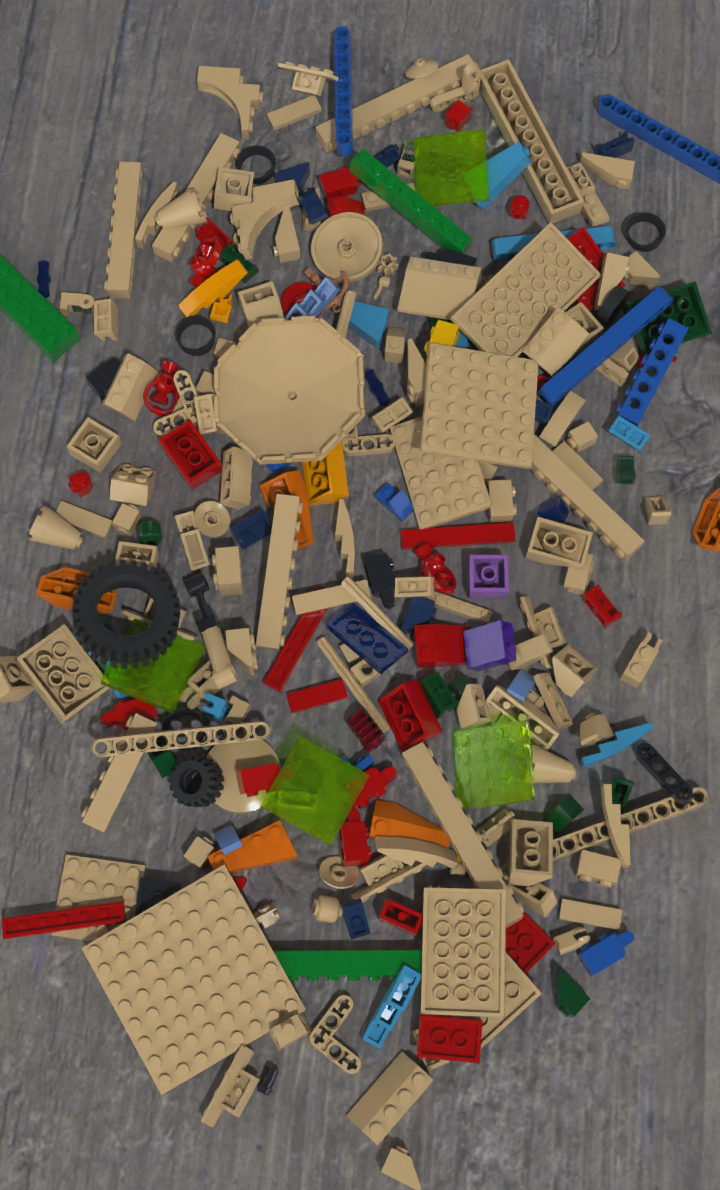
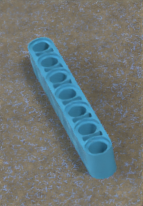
[491,226,616,262]

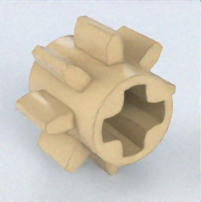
[378,253,399,277]

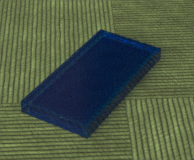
[326,603,408,674]

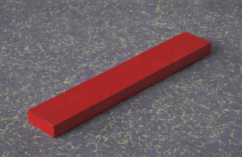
[401,522,516,550]
[263,585,328,693]
[1,901,126,940]

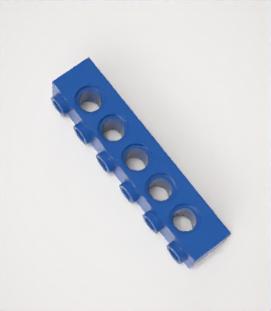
[616,319,689,426]

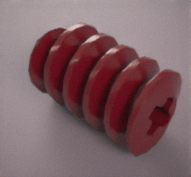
[347,708,387,752]

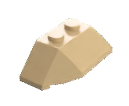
[486,685,560,750]

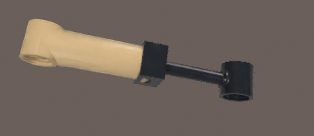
[184,573,238,689]

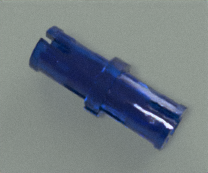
[37,261,51,298]
[365,369,391,406]

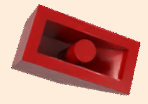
[327,196,365,218]

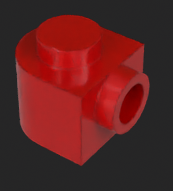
[509,195,530,220]
[68,472,93,498]

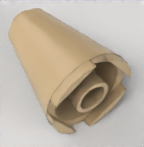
[155,187,208,229]
[28,505,84,550]
[519,744,576,783]

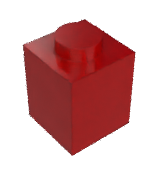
[445,100,472,133]

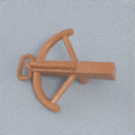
[304,268,349,313]

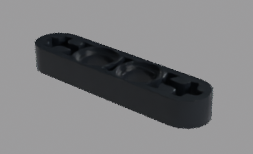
[636,743,693,805]

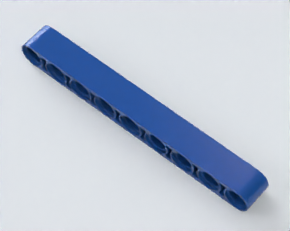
[334,27,354,156]
[597,94,720,184]
[539,286,673,405]

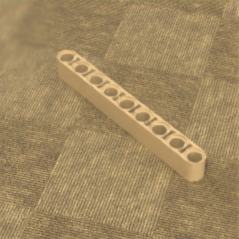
[90,721,270,757]
[553,787,708,861]

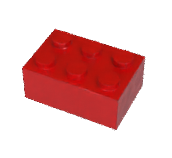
[159,420,222,491]

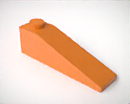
[259,470,314,550]
[369,800,450,849]

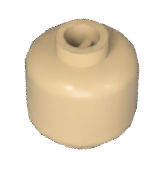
[312,895,343,923]

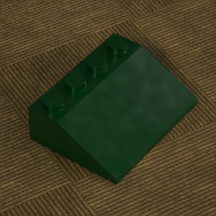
[622,281,712,355]

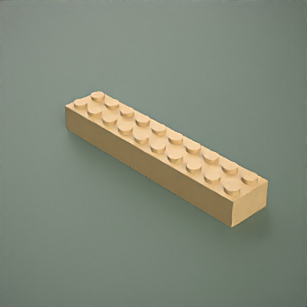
[479,59,584,224]

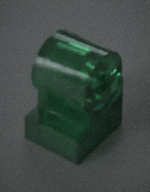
[616,456,636,485]
[448,672,472,701]

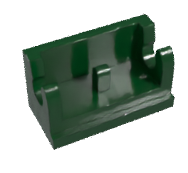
[219,243,259,284]
[420,672,458,719]

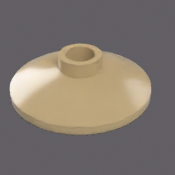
[405,58,439,79]
[194,501,230,537]
[319,856,359,889]

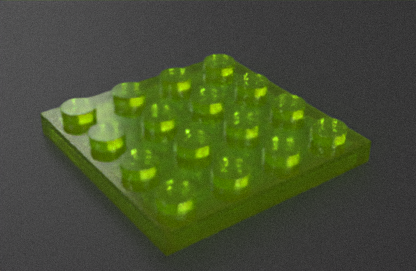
[414,129,489,207]
[101,618,205,713]
[454,720,535,810]
[260,736,369,846]

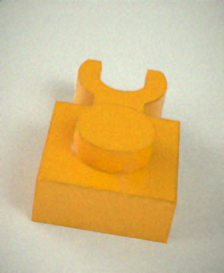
[210,294,232,323]

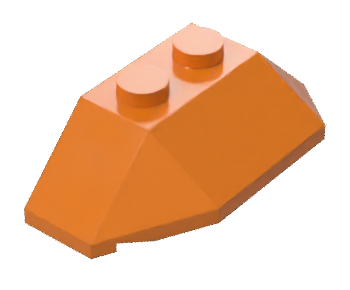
[692,488,720,551]
[36,567,117,615]

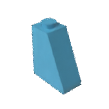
[340,301,389,349]

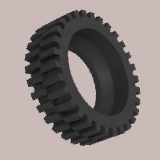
[73,560,180,669]

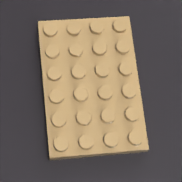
[390,416,493,529]
[421,888,507,1017]

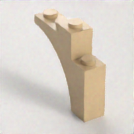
[197,66,264,140]
[230,179,299,260]

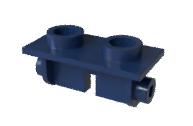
[373,144,401,168]

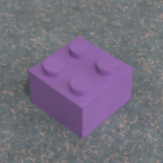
[468,555,509,598]

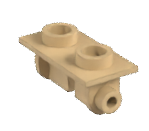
[475,808,515,847]
[253,903,280,928]

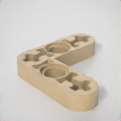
[429,63,481,112]
[153,370,199,436]
[342,425,396,456]
[310,995,361,1074]

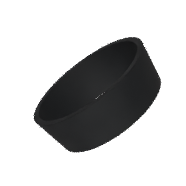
[237,145,276,185]
[626,212,666,252]
[597,286,630,325]
[176,316,216,356]
[163,707,206,750]

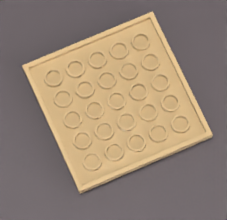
[420,343,538,469]

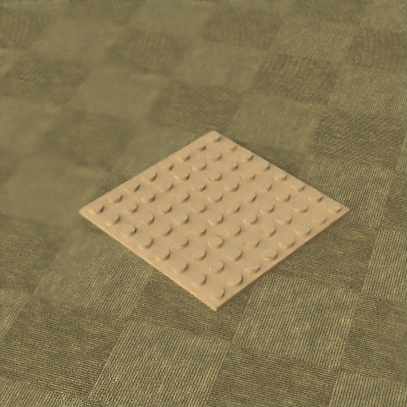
[82,864,306,1095]

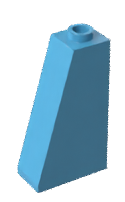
[463,141,531,210]

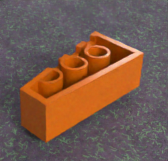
[207,820,299,875]

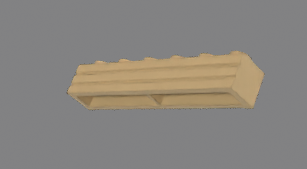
[423,591,492,625]

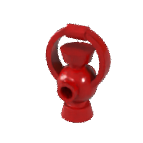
[188,236,221,288]
[143,361,179,416]
[415,544,457,594]

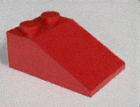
[414,624,471,669]

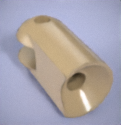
[553,927,590,956]

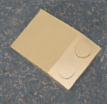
[406,338,427,408]
[525,517,593,569]

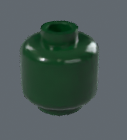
[137,520,162,546]

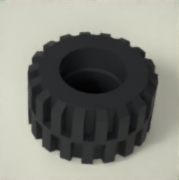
[169,756,224,807]

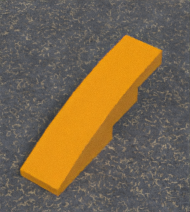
[178,260,248,317]

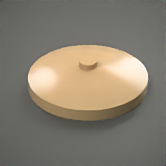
[311,212,383,283]
[206,735,281,814]

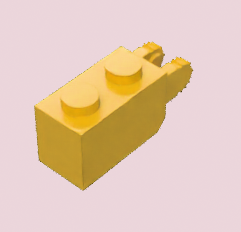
[424,320,460,363]

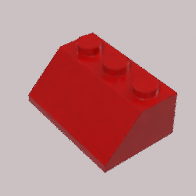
[378,680,443,753]

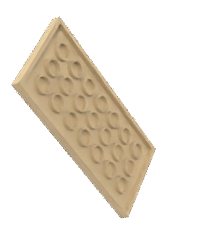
[450,222,601,357]

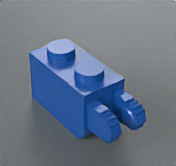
[578,931,635,977]

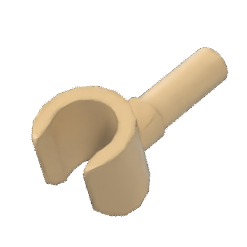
[373,276,390,300]

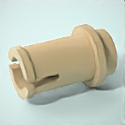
[526,689,545,709]

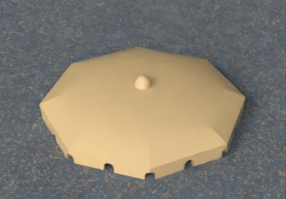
[214,315,365,465]

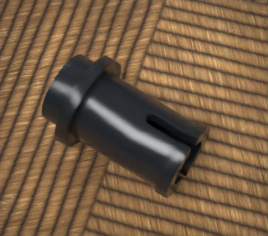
[257,1067,279,1096]

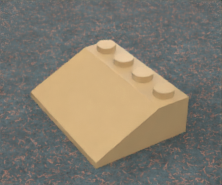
[398,257,482,320]
[15,624,112,724]

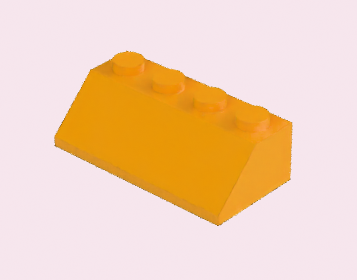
[302,440,349,506]

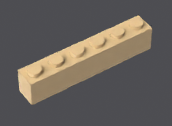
[81,713,158,832]

